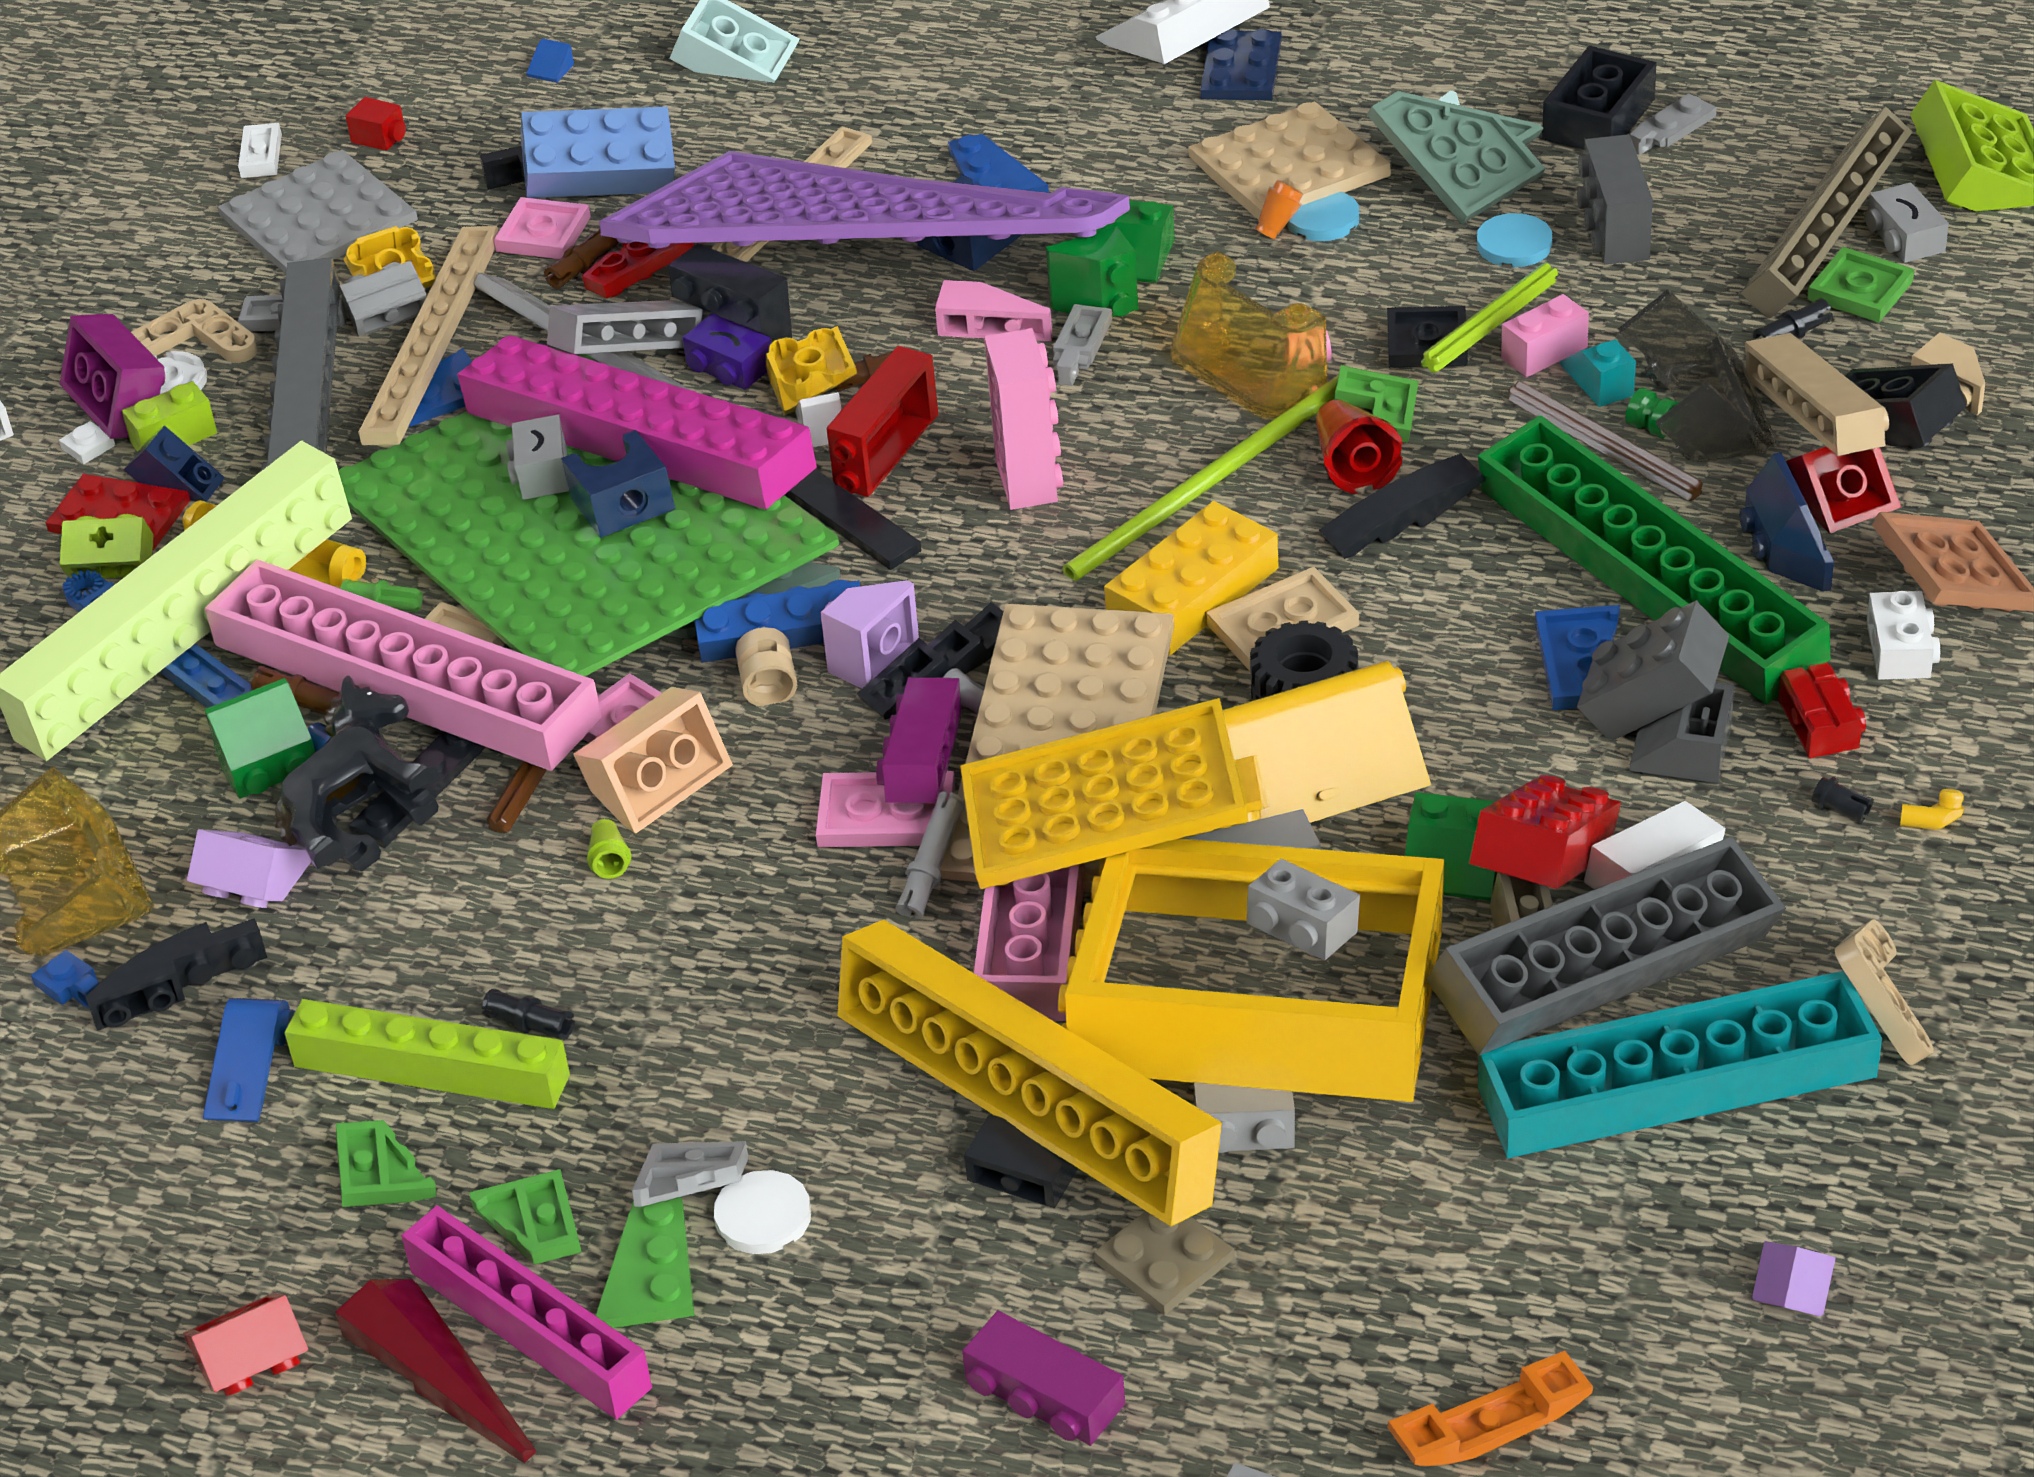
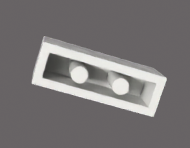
[1584,801,1726,890]

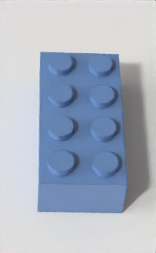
[520,107,675,198]

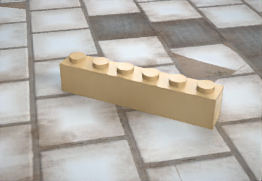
[1745,333,1889,456]

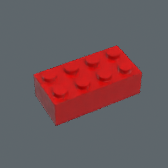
[1469,775,1621,889]

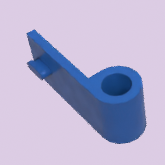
[203,998,295,1122]

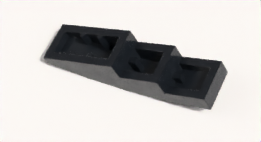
[1319,453,1486,559]
[857,602,1004,720]

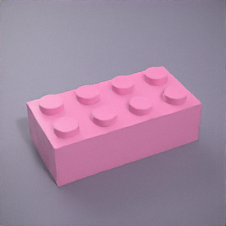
[984,328,1063,510]
[974,864,1084,1021]

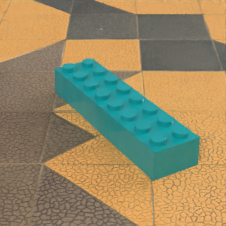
[1478,971,1882,1159]

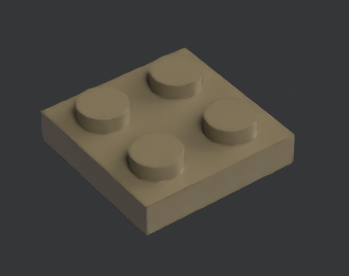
[1094,1211,1235,1315]

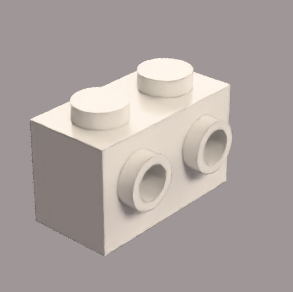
[1867,591,1940,680]

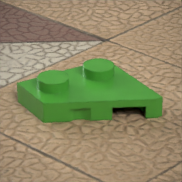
[336,1120,436,1207]
[469,1169,582,1265]

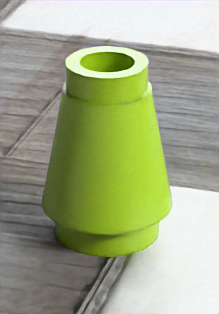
[587,819,631,879]

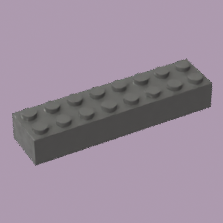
[1426,836,1786,1055]

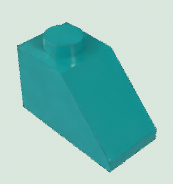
[1560,339,1636,407]

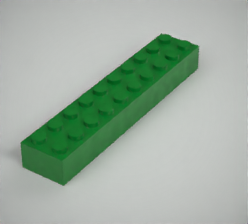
[1478,415,1831,705]

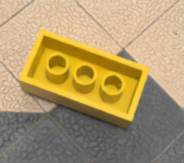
[1104,501,1279,656]

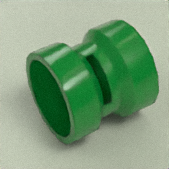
[1625,387,1682,439]

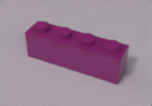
[876,677,962,803]

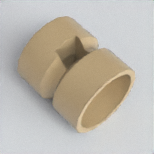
[735,627,797,706]

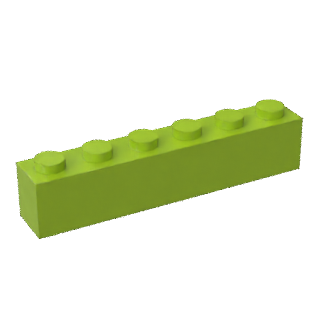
[284,999,570,1109]

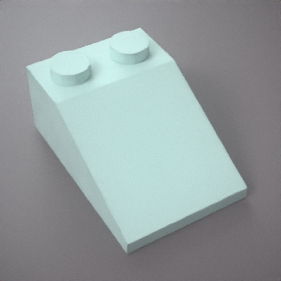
[669,0,800,83]

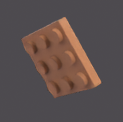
[1872,512,2034,612]

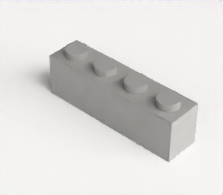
[547,300,703,354]

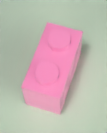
[1501,294,1589,378]

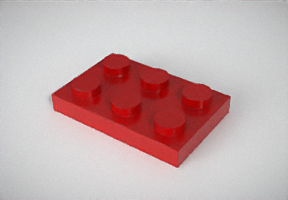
[45,473,190,550]

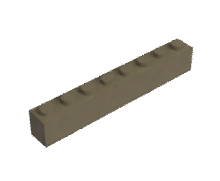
[1741,106,1912,318]

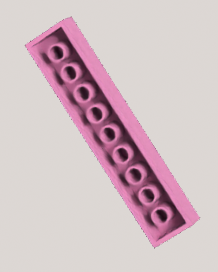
[205,559,602,771]

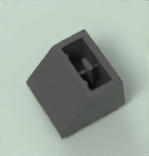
[1629,682,1735,783]

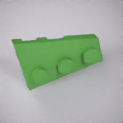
[596,1196,695,1328]

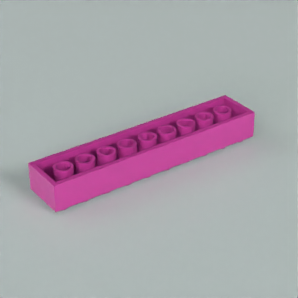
[457,335,817,510]

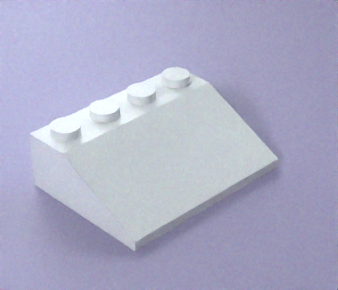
[1096,0,1270,64]

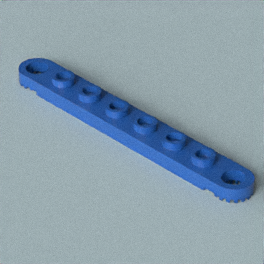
[63,570,252,708]

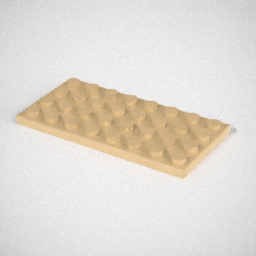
[940,604,1174,893]

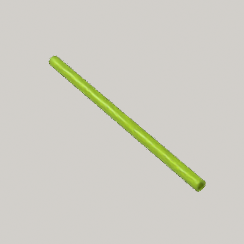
[1063,375,1338,581]

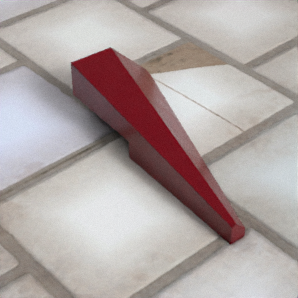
[335,1279,536,1464]

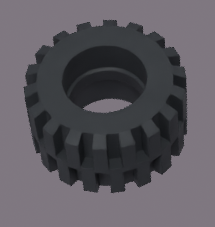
[1250,620,1359,701]

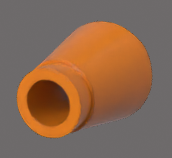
[1255,180,1303,239]

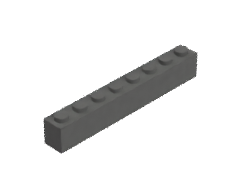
[262,257,340,470]

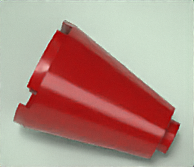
[1316,400,1403,494]

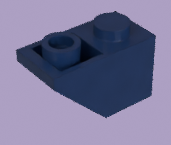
[124,425,225,502]

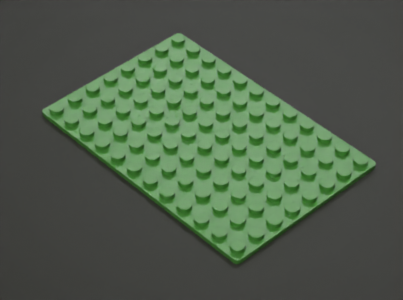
[338,354,839,676]

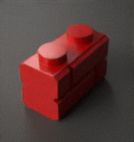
[1778,662,1866,758]

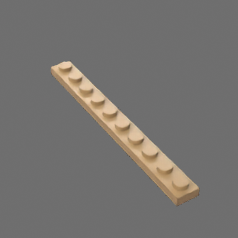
[358,226,499,447]

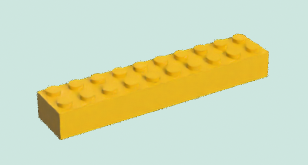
[837,919,1222,1227]

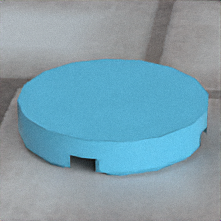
[1286,192,1359,241]
[1477,213,1552,267]

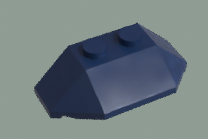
[1739,453,1834,592]

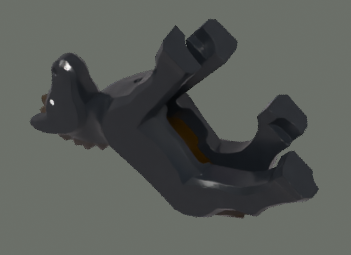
[275,676,440,871]

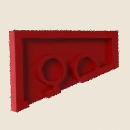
[582,241,694,299]

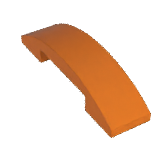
[1387,1351,1593,1466]

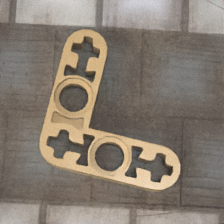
[131,299,258,363]
[1835,919,1934,1065]

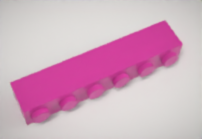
[401,1205,652,1420]

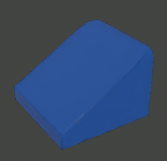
[526,39,574,83]

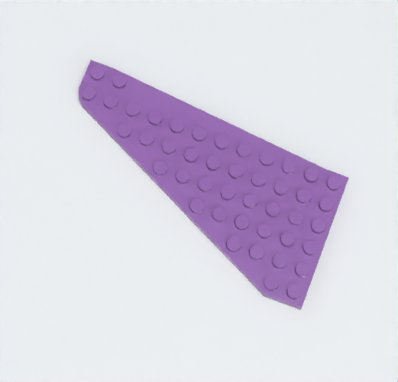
[599,151,1130,248]

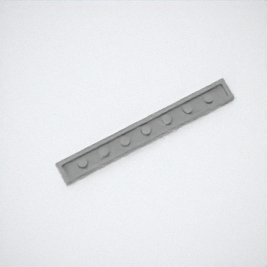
[474,272,690,390]

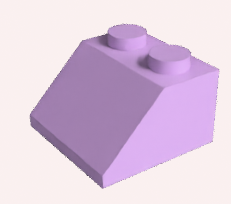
[821,580,919,688]
[187,829,311,908]

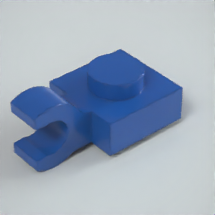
[30,950,99,1010]

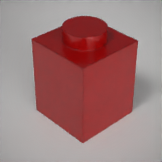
[345,97,406,151]

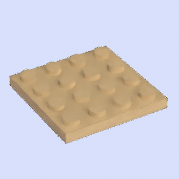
[1188,101,1391,220]

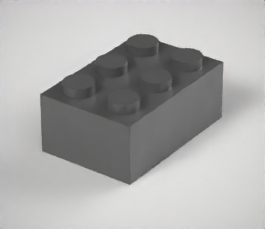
[1577,134,1653,265]
[1577,600,1730,739]

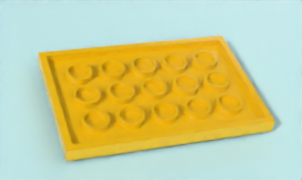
[960,698,1249,890]

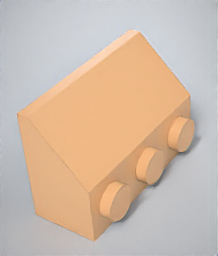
[573,687,733,834]

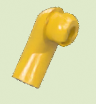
[1900,789,1965,830]

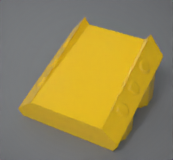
[343,226,437,289]
[766,326,857,415]

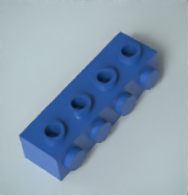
[695,580,860,663]

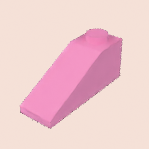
[935,280,1053,341]

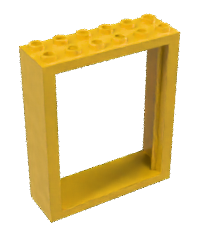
[1058,838,1444,1102]

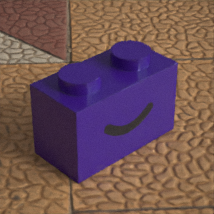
[682,313,772,390]

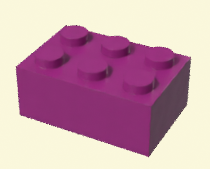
[59,314,165,439]

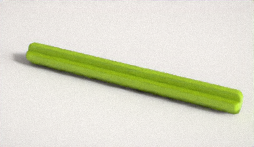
[1421,263,1558,373]

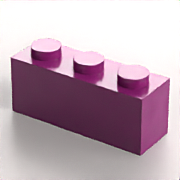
[962,1310,1125,1446]

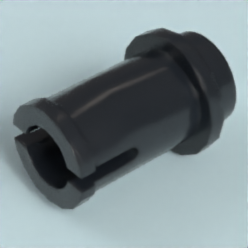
[1812,777,1874,825]

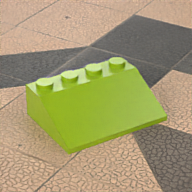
[1910,79,2034,211]

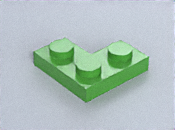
[1334,365,1419,443]

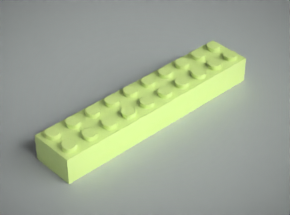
[0,440,352,761]

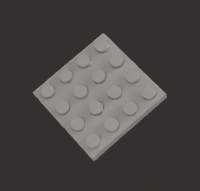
[218,150,418,274]

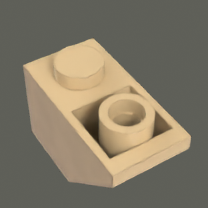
[1911,332,1985,415]

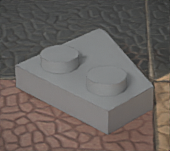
[632,1141,748,1207]

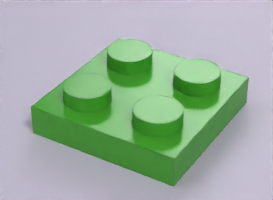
[1807,247,1915,323]

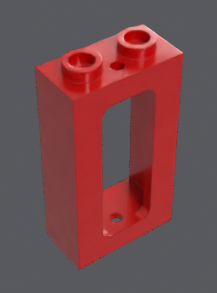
[826,345,939,497]

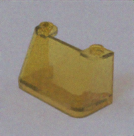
[1171,250,1327,419]
[0,766,154,956]

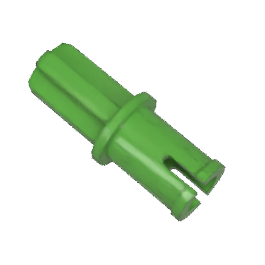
[340,579,423,612]

